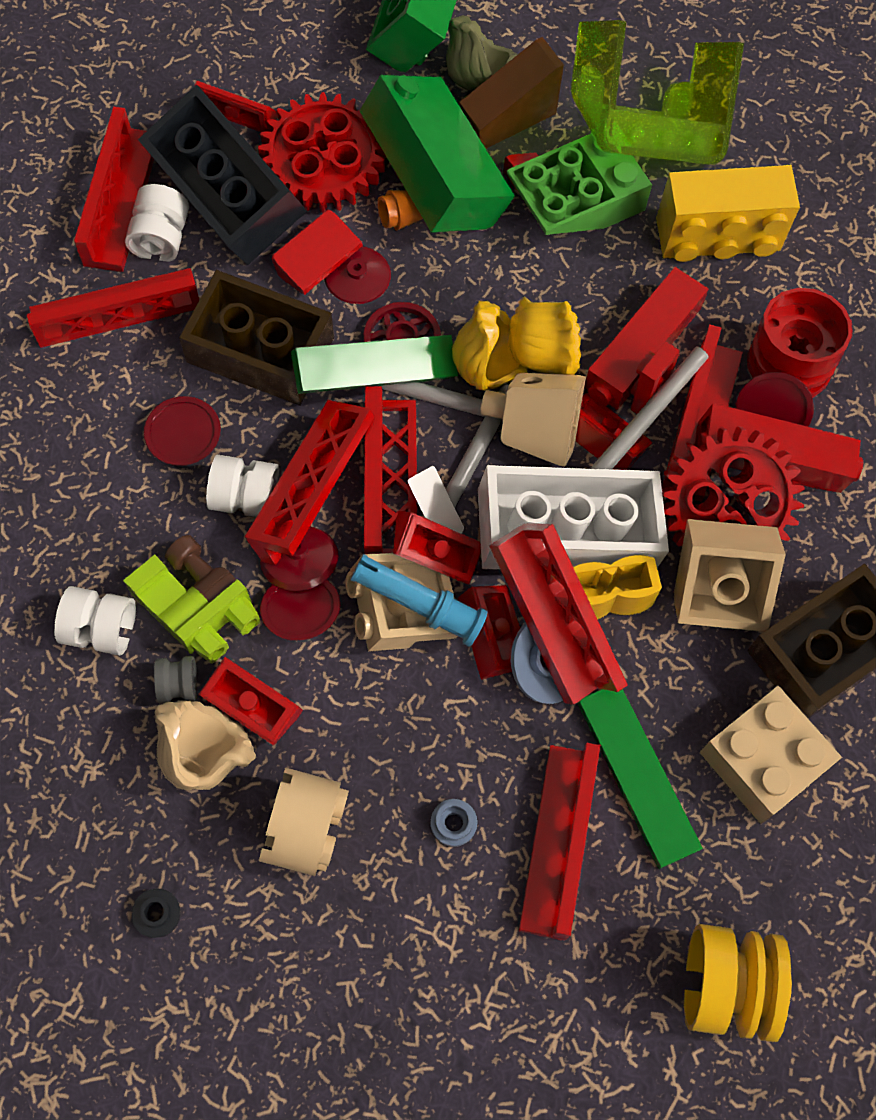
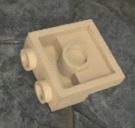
[346,553,458,652]

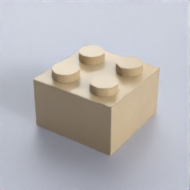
[674,519,786,631]
[700,686,842,824]

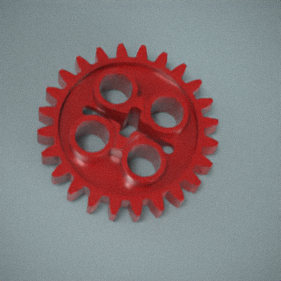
[258,92,387,213]
[662,426,805,547]

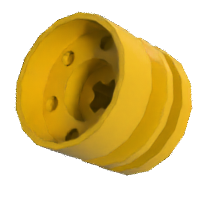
[684,924,792,1042]

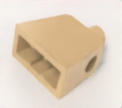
[481,373,586,467]

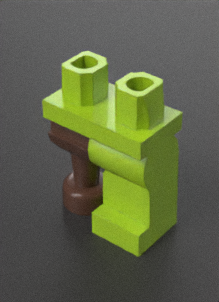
[123,535,260,664]

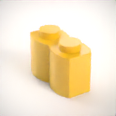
[573,555,662,619]

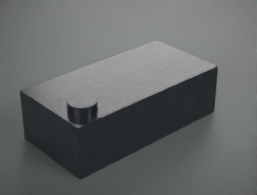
[138,85,307,265]

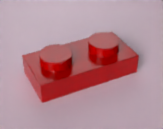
[630,341,680,414]

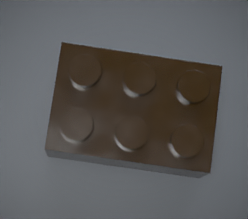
[179,270,334,406]
[747,563,876,719]

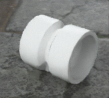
[125,184,189,262]
[206,455,279,517]
[54,586,136,656]

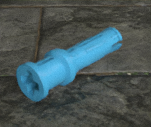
[350,554,488,647]

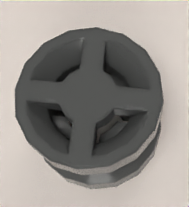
[154,656,197,704]

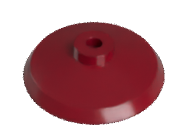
[324,246,391,304]
[736,372,814,427]
[144,396,221,466]
[260,526,338,591]
[260,580,340,641]

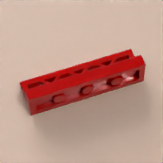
[74,106,154,272]
[27,268,199,348]
[661,324,743,502]
[364,386,417,554]
[245,400,375,565]
[489,523,628,705]
[518,743,601,941]

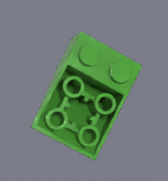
[507,125,652,235]

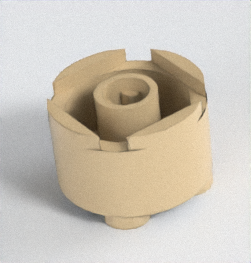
[259,768,349,876]

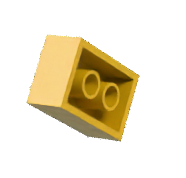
[656,165,800,262]

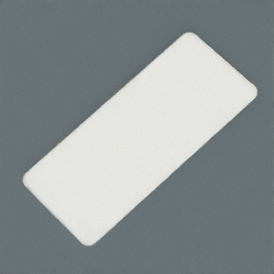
[408,466,464,533]

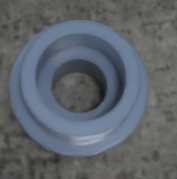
[431,799,477,847]

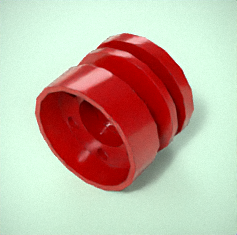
[747,288,852,398]

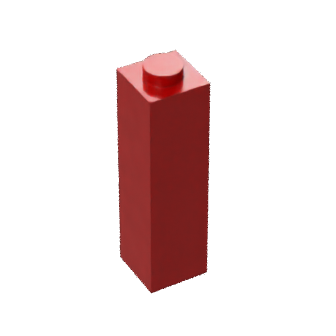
[584,267,709,410]
[695,403,863,493]

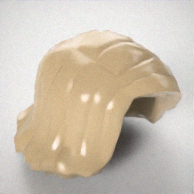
[154,700,256,790]

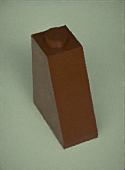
[459,37,564,149]

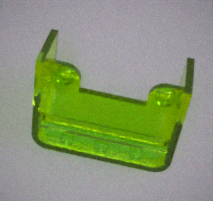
[571,20,744,165]

